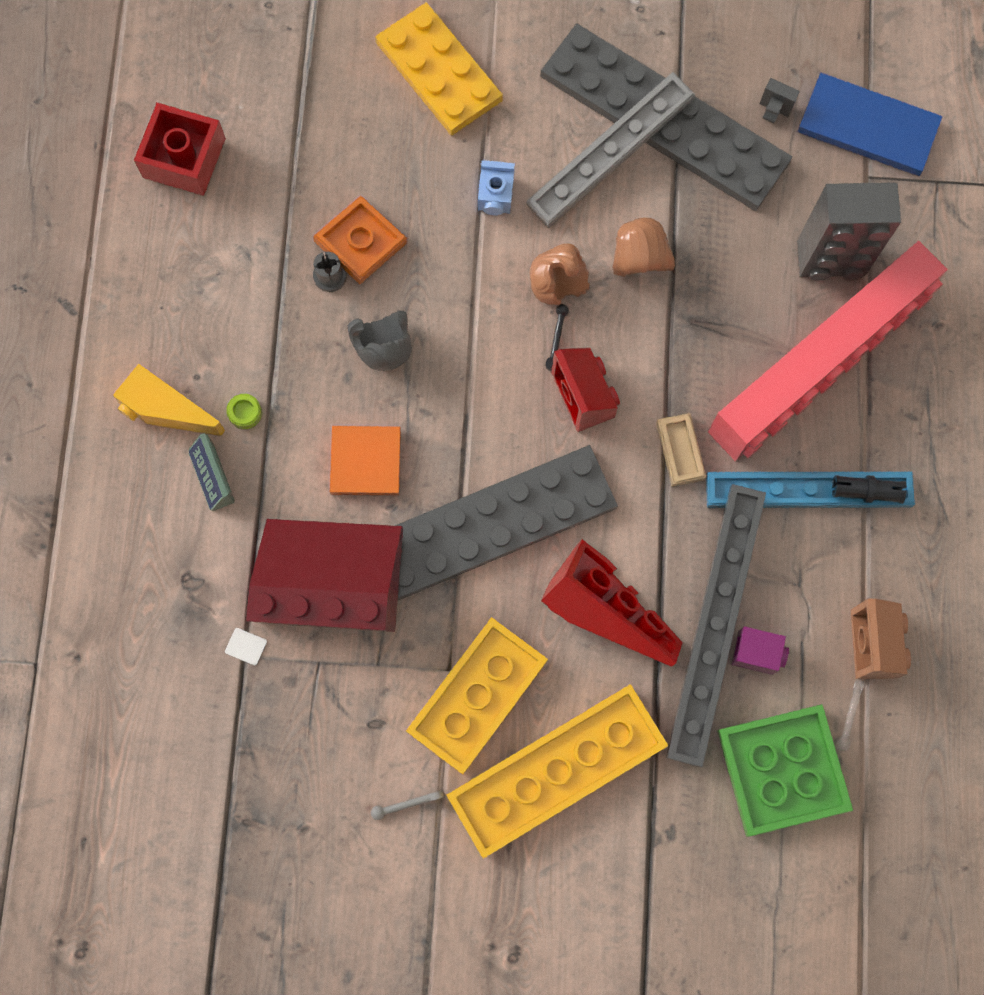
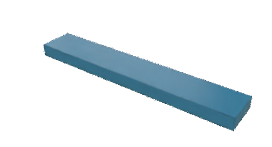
[706,472,915,508]

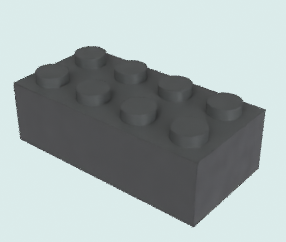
[797,182,901,281]

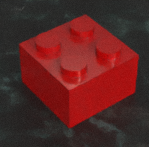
[134,102,226,196]

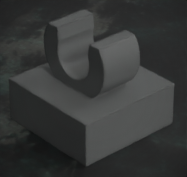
[759,78,800,123]

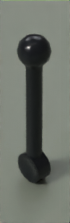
[545,304,569,371]

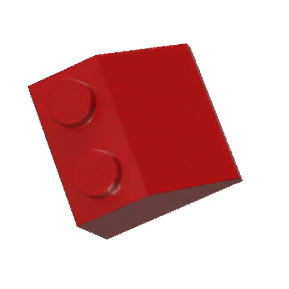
[551,348,620,432]

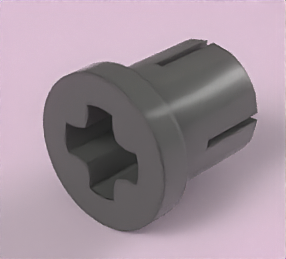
[313,252,347,292]

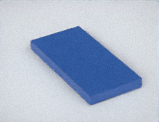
[797,72,943,176]

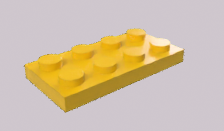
[375,2,503,136]
[406,617,548,775]

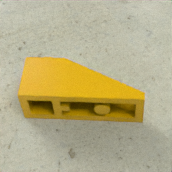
[113,363,225,436]

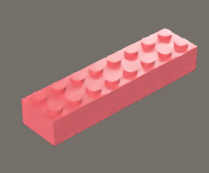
[708,241,948,462]

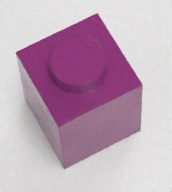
[731,626,789,675]

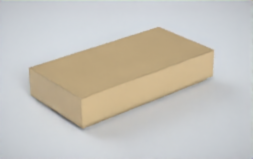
[656,413,706,487]

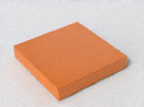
[313,196,407,284]
[330,426,401,496]

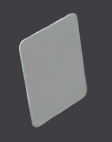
[225,628,267,665]

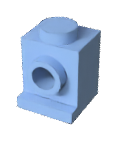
[478,160,515,216]

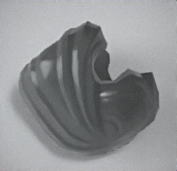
[347,310,412,371]

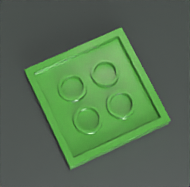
[717,704,853,837]

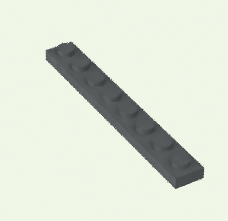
[666,484,766,767]

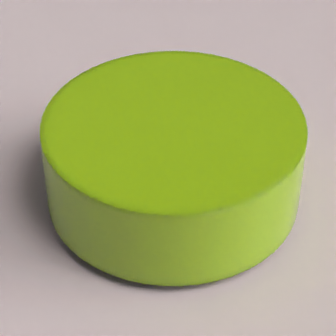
[226,394,262,429]

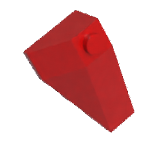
[541,539,683,667]

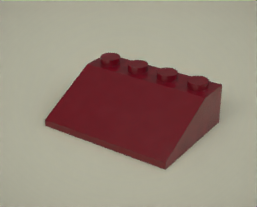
[246,519,403,632]

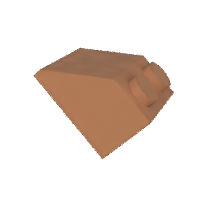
[851,598,911,679]

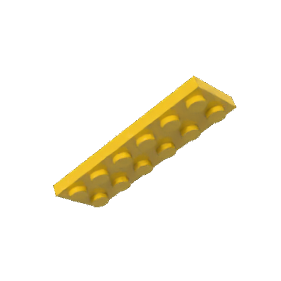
[446,684,668,859]

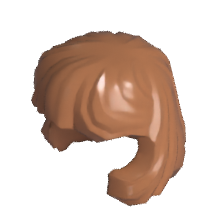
[612,217,675,277]
[530,243,590,305]

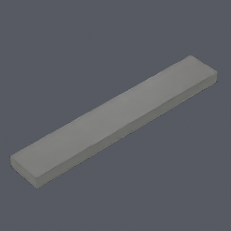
[526,72,695,228]

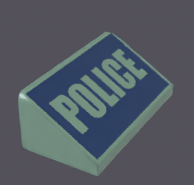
[189,433,235,511]

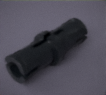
[832,475,907,504]

